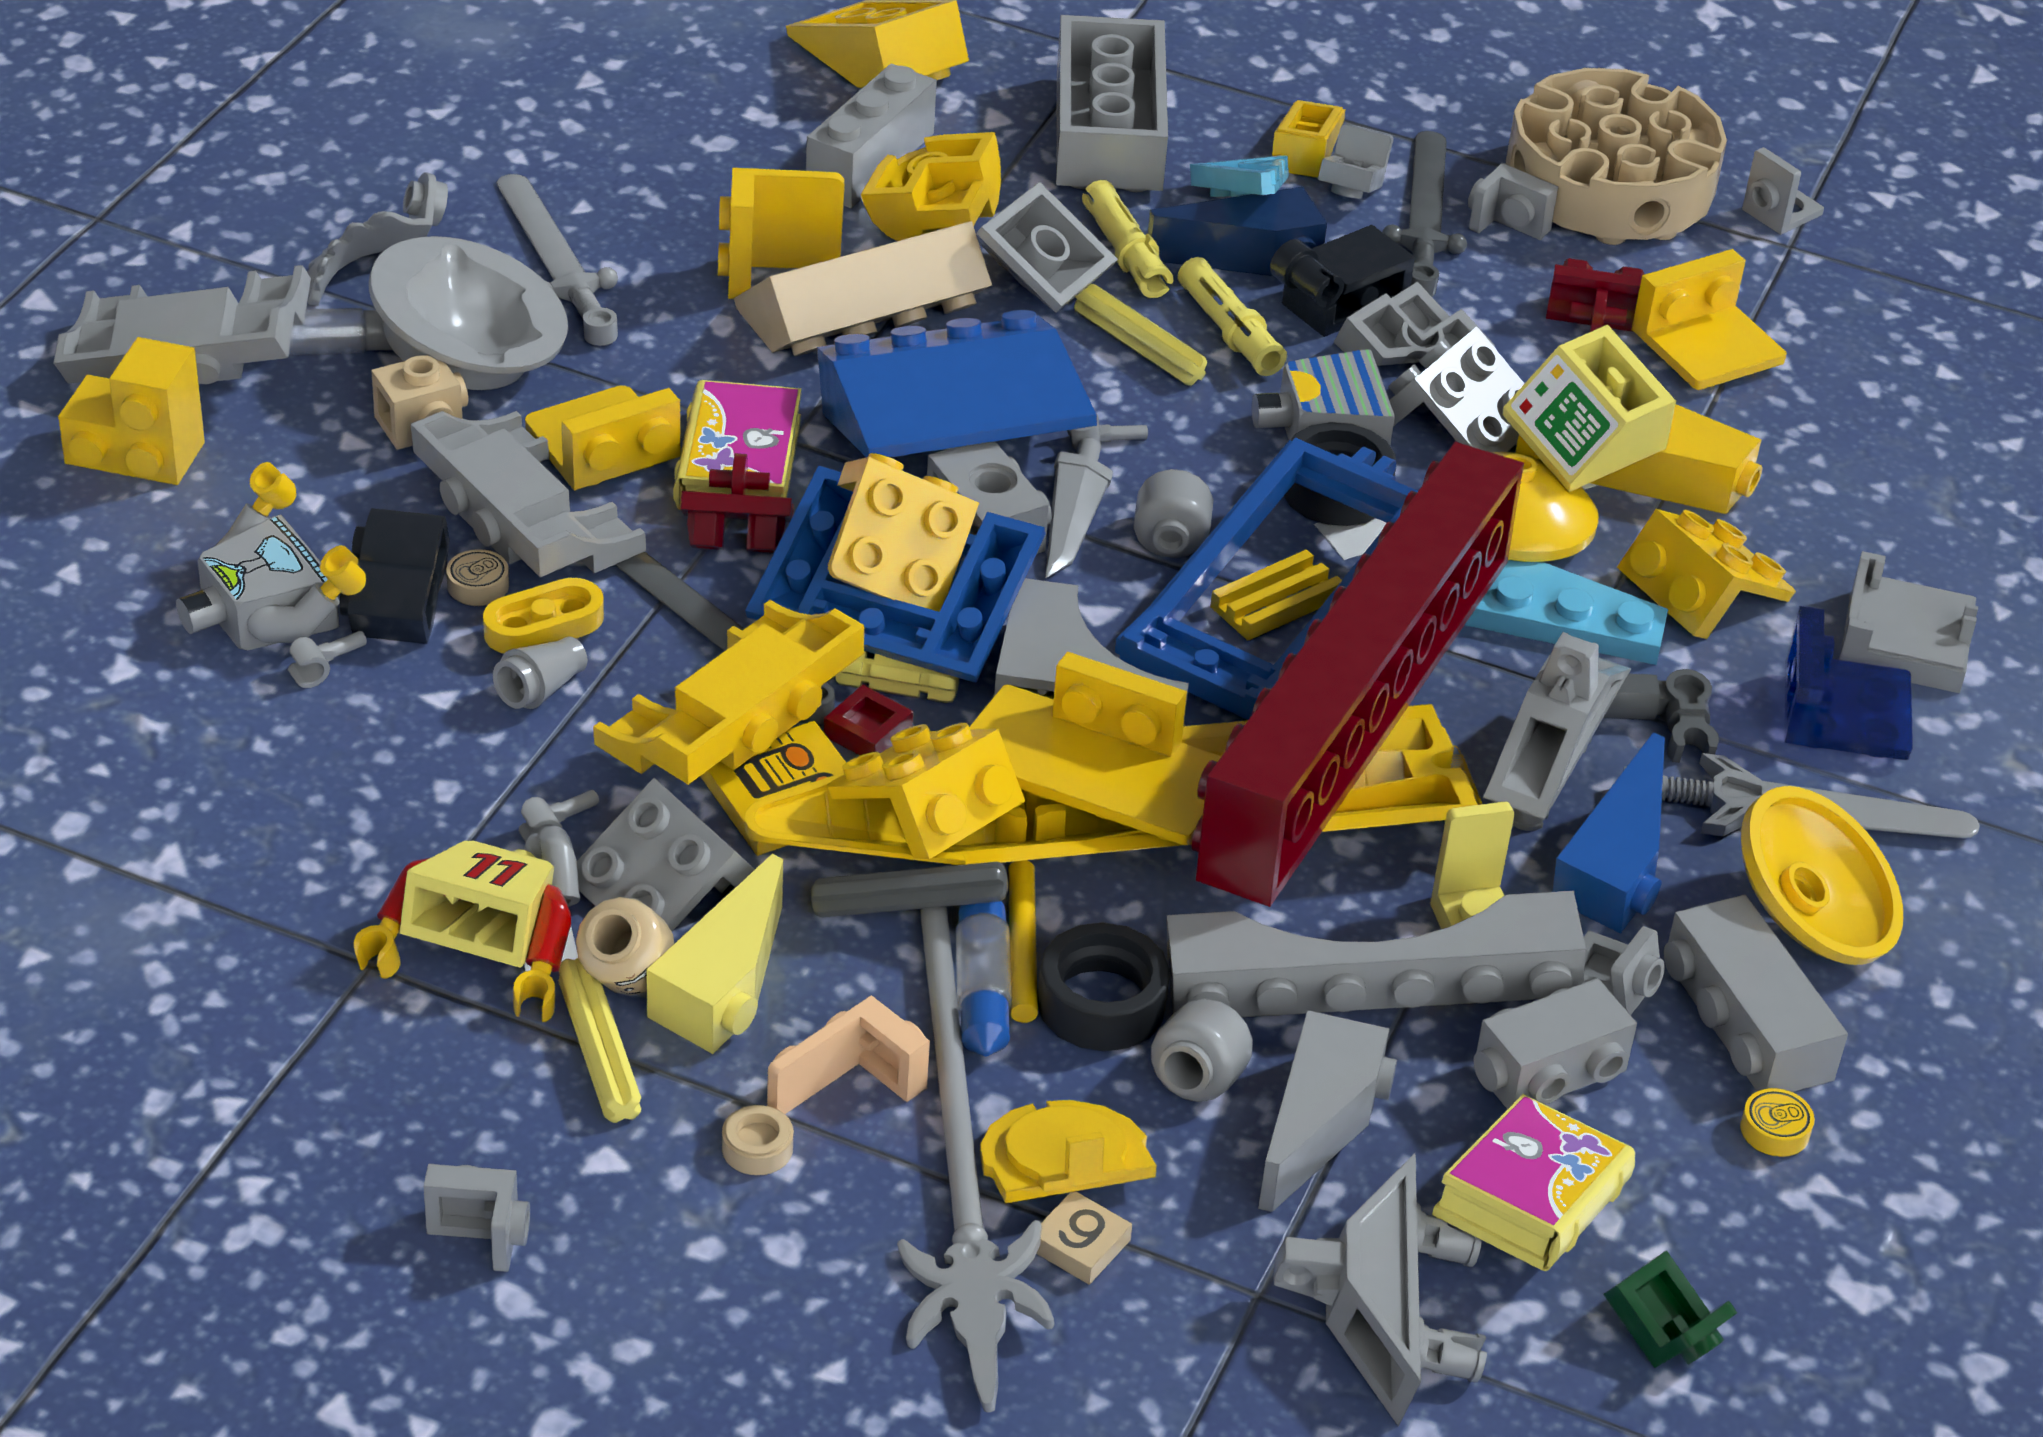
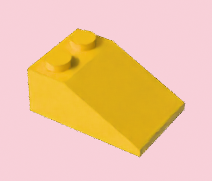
[786,0,969,88]

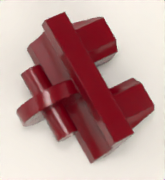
[1546,258,1644,332]
[681,453,794,553]

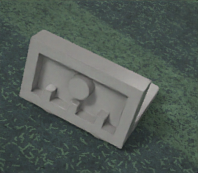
[577,778,755,931]

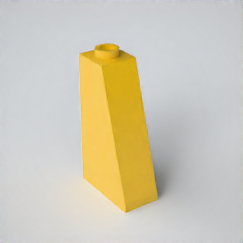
[1515,404,1762,514]

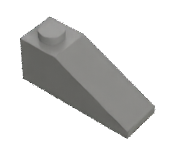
[1258,1010,1397,1212]

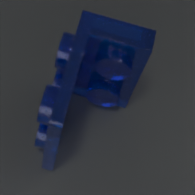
[1784,606,1913,760]

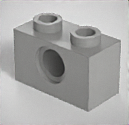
[927,441,1052,554]

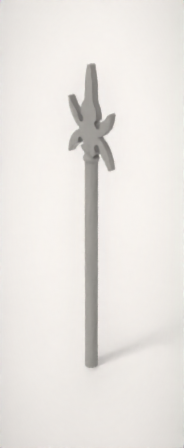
[897,906,1055,1412]

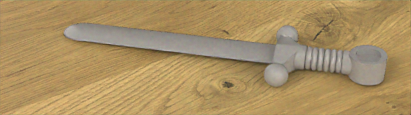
[497,174,618,346]

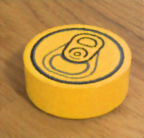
[1740,1088,1815,1157]

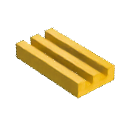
[1210,549,1342,641]

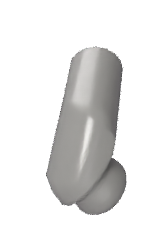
[525,826,580,906]

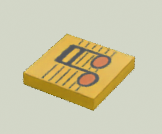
[700,720,846,856]

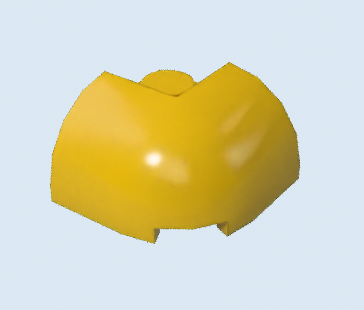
[861,132,1001,241]

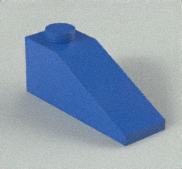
[1552,732,1665,934]

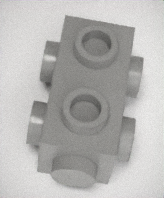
[1474,978,1637,1109]

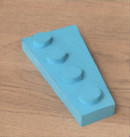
[1465,560,1668,665]

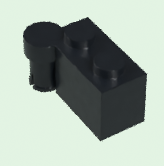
[1270,225,1415,337]

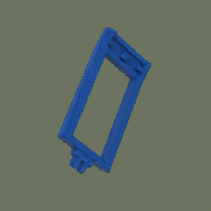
[1115,438,1418,720]

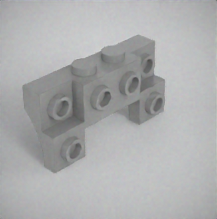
[53,265,311,384]
[411,411,646,577]

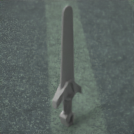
[1623,753,1980,838]

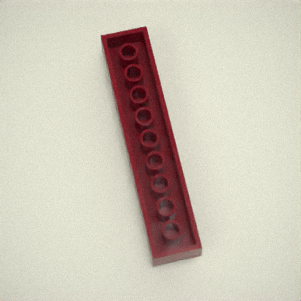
[1191,441,1524,907]

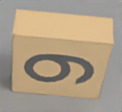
[1036,1191,1132,1285]

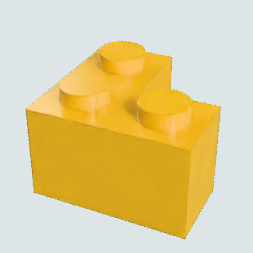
[58,337,205,485]

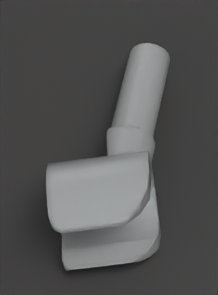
[1067,413,1148,450]
[288,631,367,688]
[518,790,599,842]

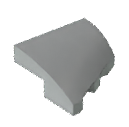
[1333,282,1495,366]

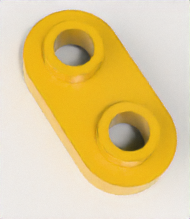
[483,578,604,654]

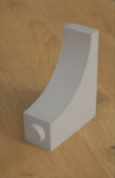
[994,578,1188,726]

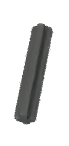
[811,861,1008,918]

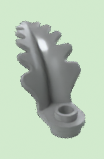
[307,172,448,306]

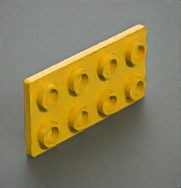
[969,651,1221,845]

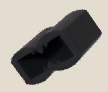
[340,508,450,644]

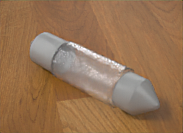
[288,308,393,356]

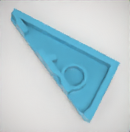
[1190,155,1289,197]

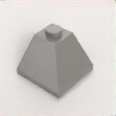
[976,182,1118,312]

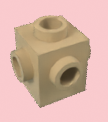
[371,355,468,450]

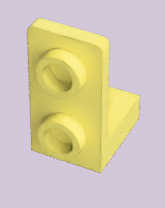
[1430,801,1514,929]

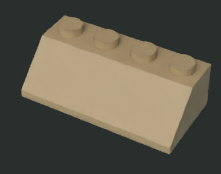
[734,221,992,356]

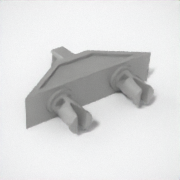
[1483,632,1631,831]
[1274,1153,1487,1427]

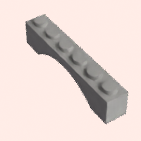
[1167,891,1586,1017]

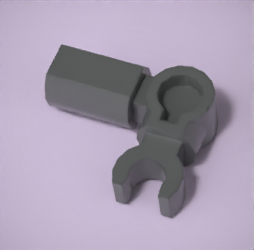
[1603,669,1719,763]

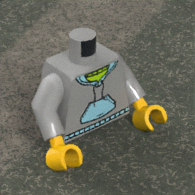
[176,462,366,651]

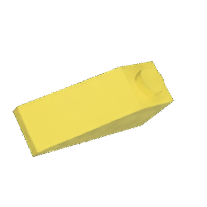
[646,853,783,1054]

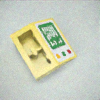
[1502,325,1676,492]

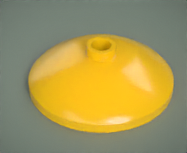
[1491,452,1599,562]
[1741,786,1904,965]

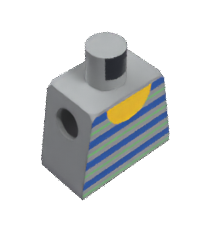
[1252,349,1395,445]

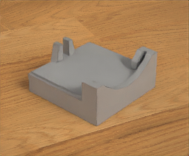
[1838,551,1978,693]

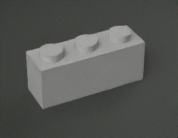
[806,63,937,208]
[1664,894,1848,1092]

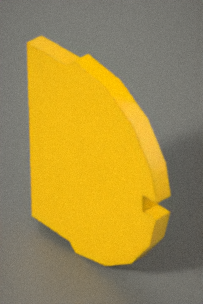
[980,1100,1157,1204]

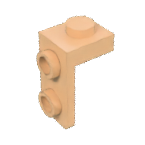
[767,995,930,1114]

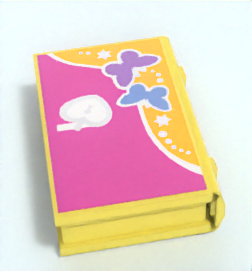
[673,380,802,510]
[1432,1094,1635,1271]

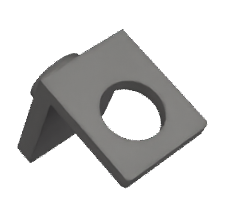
[1742,147,1824,235]

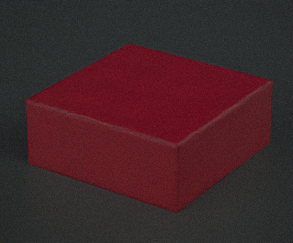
[824,685,914,756]

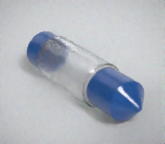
[956,901,1012,1057]

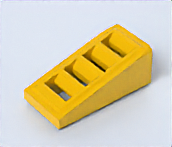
[1272,100,1346,177]

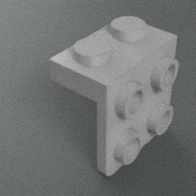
[1388,327,1524,452]

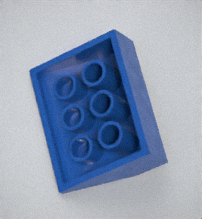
[817,310,1097,457]

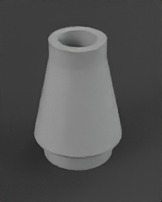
[493,636,588,709]

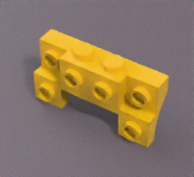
[593,600,864,785]

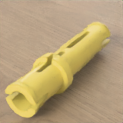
[1082,180,1174,298]
[1177,257,1287,376]

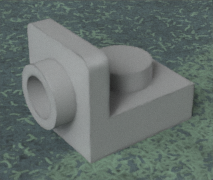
[1468,163,1558,240]

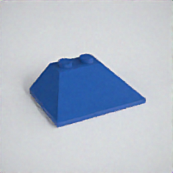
[745,466,1046,683]

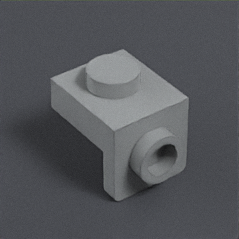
[1318,124,1393,199]
[1583,926,1665,1015]
[423,1164,530,1272]

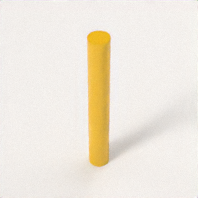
[1008,860,1038,1023]

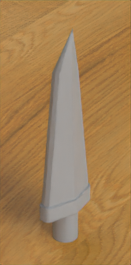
[1045,438,1113,578]

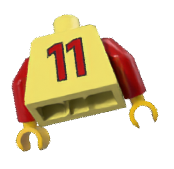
[353,841,571,1022]

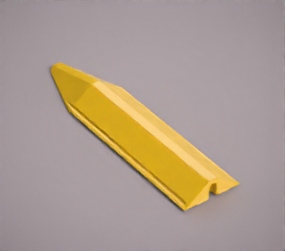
[745,704,1478,865]

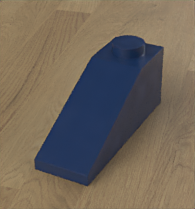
[1148,187,1327,276]

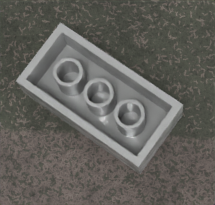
[1056,15,1168,192]

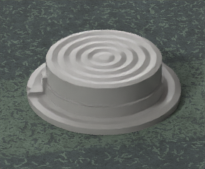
[369,236,568,390]

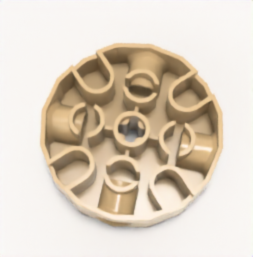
[1505,68,1727,245]

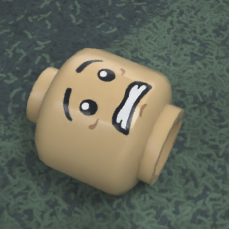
[576,897,675,995]

